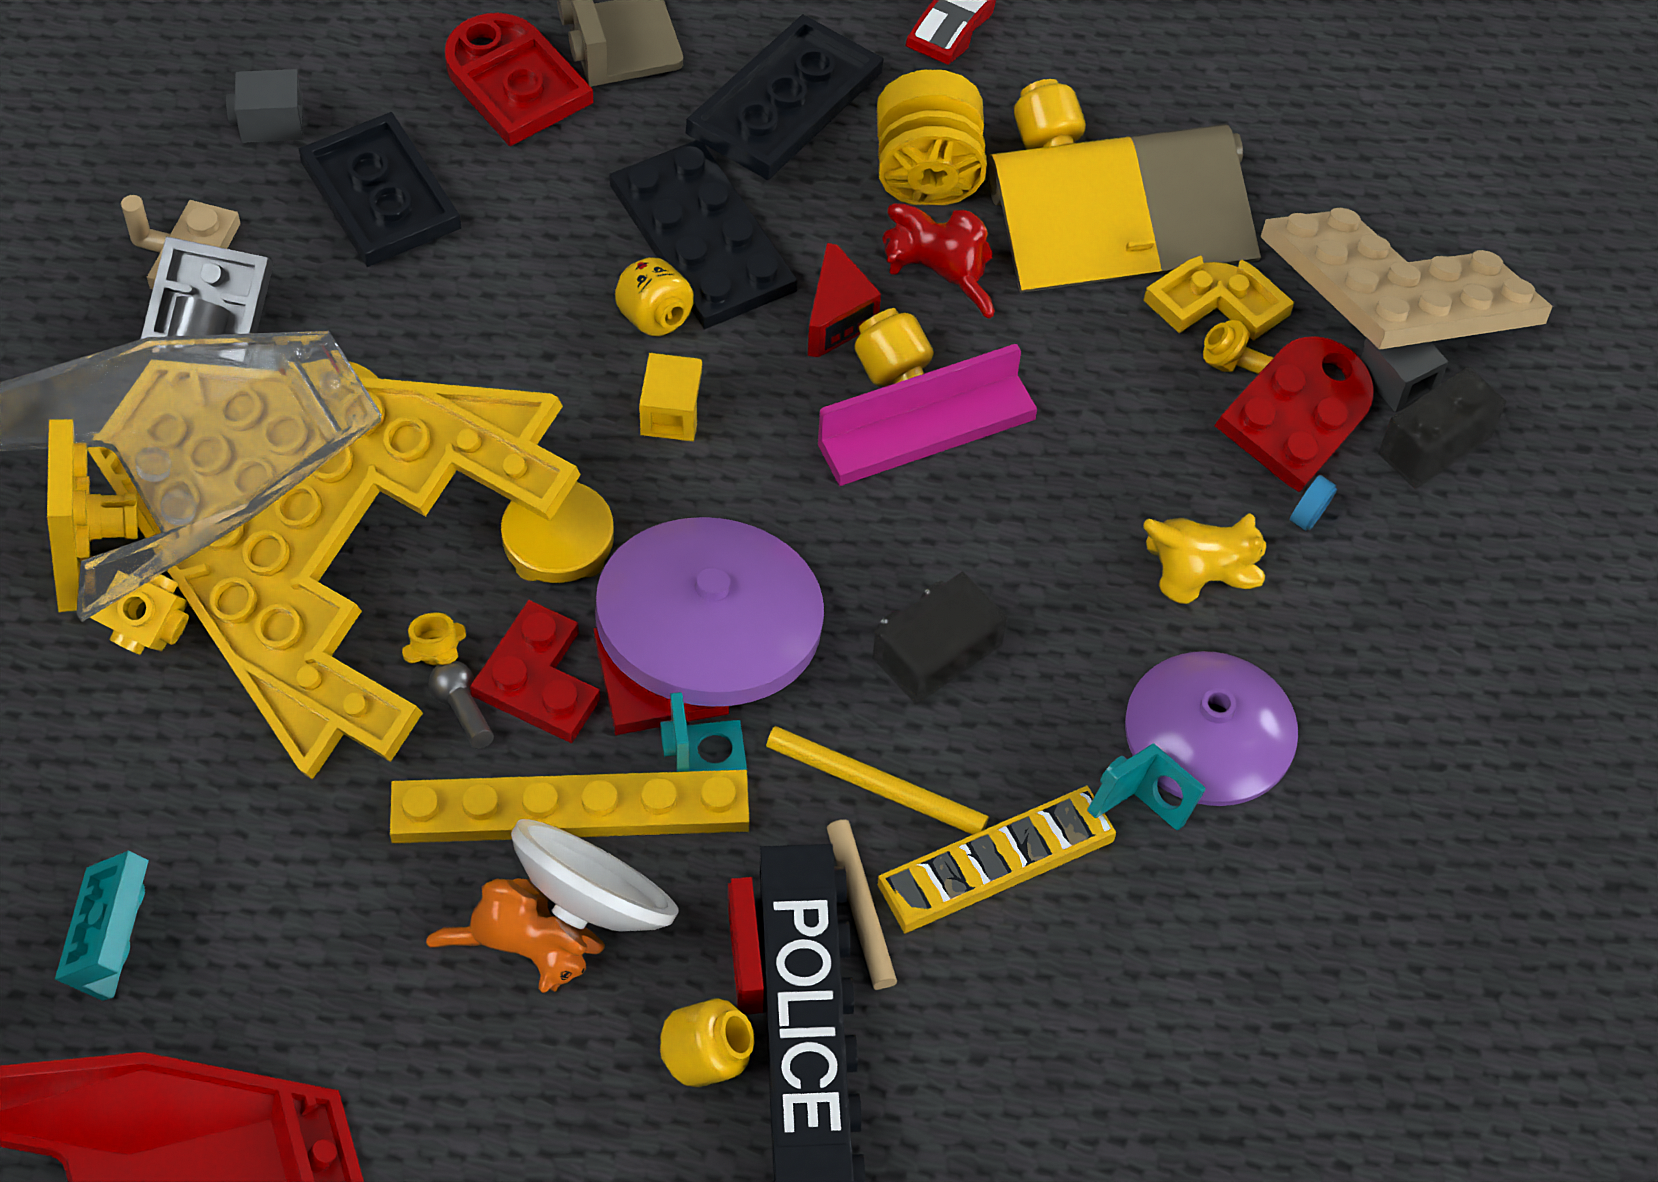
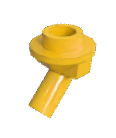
[1203,319,1273,374]

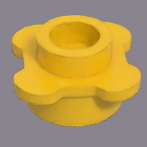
[402,613,466,665]

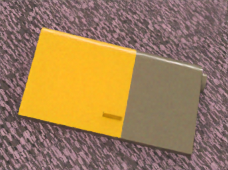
[987,124,1261,293]

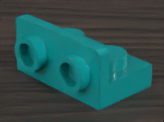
[55,850,149,1001]

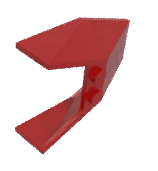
[0,1052,364,1182]

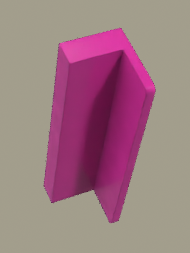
[818,344,1037,486]

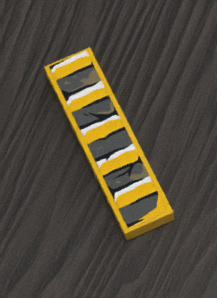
[877,785,1116,934]

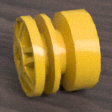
[877,70,987,205]

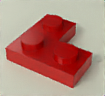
[470,600,600,744]

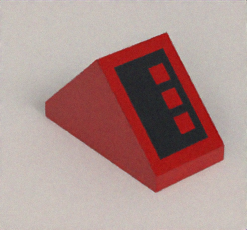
[808,243,881,357]

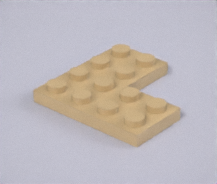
[1261,208,1552,350]

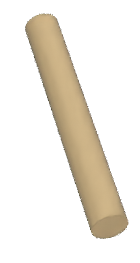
[827,820,897,990]

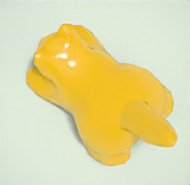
[1143,513,1266,604]

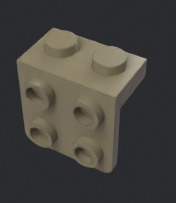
[557,0,683,87]

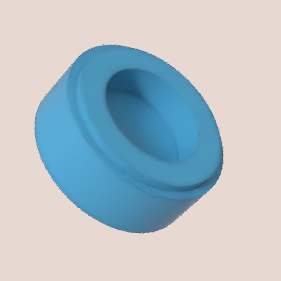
[1289,475,1337,531]

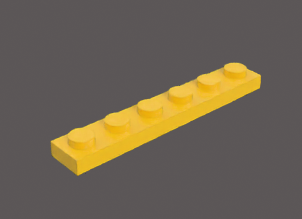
[390,770,749,843]

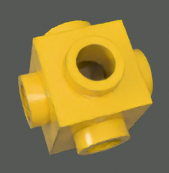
[87,565,189,655]

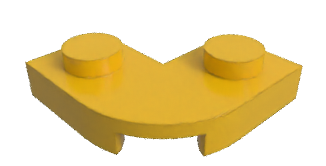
[1144,256,1294,341]

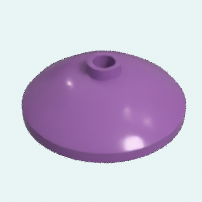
[1125,651,1298,806]

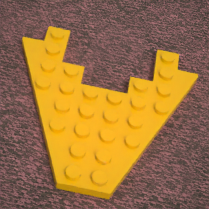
[87,359,581,779]

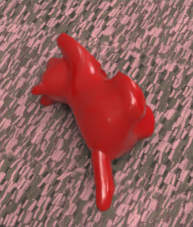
[882,203,995,319]

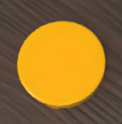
[501,482,614,583]

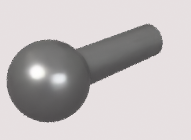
[428,661,494,749]

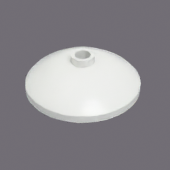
[511,819,679,931]

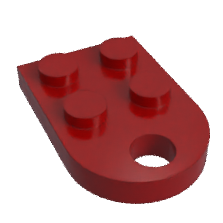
[445,13,594,147]
[1214,336,1374,493]

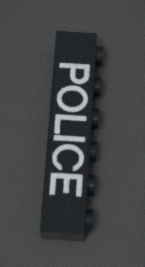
[759,844,865,1182]

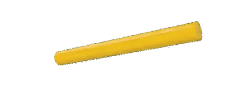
[766,726,989,835]

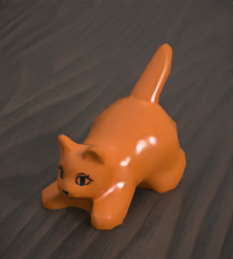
[426,878,605,993]

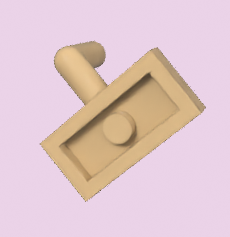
[121,195,241,289]

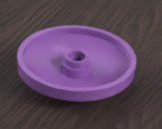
[595,517,824,707]

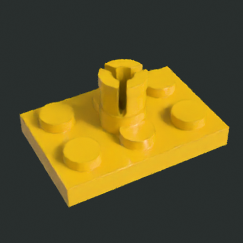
[47,419,138,612]

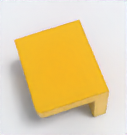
[639,353,702,441]

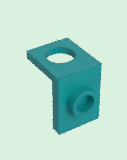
[660,692,747,772]
[1087,743,1206,830]

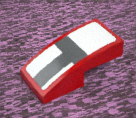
[905,0,996,65]

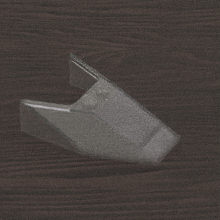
[0,331,382,622]

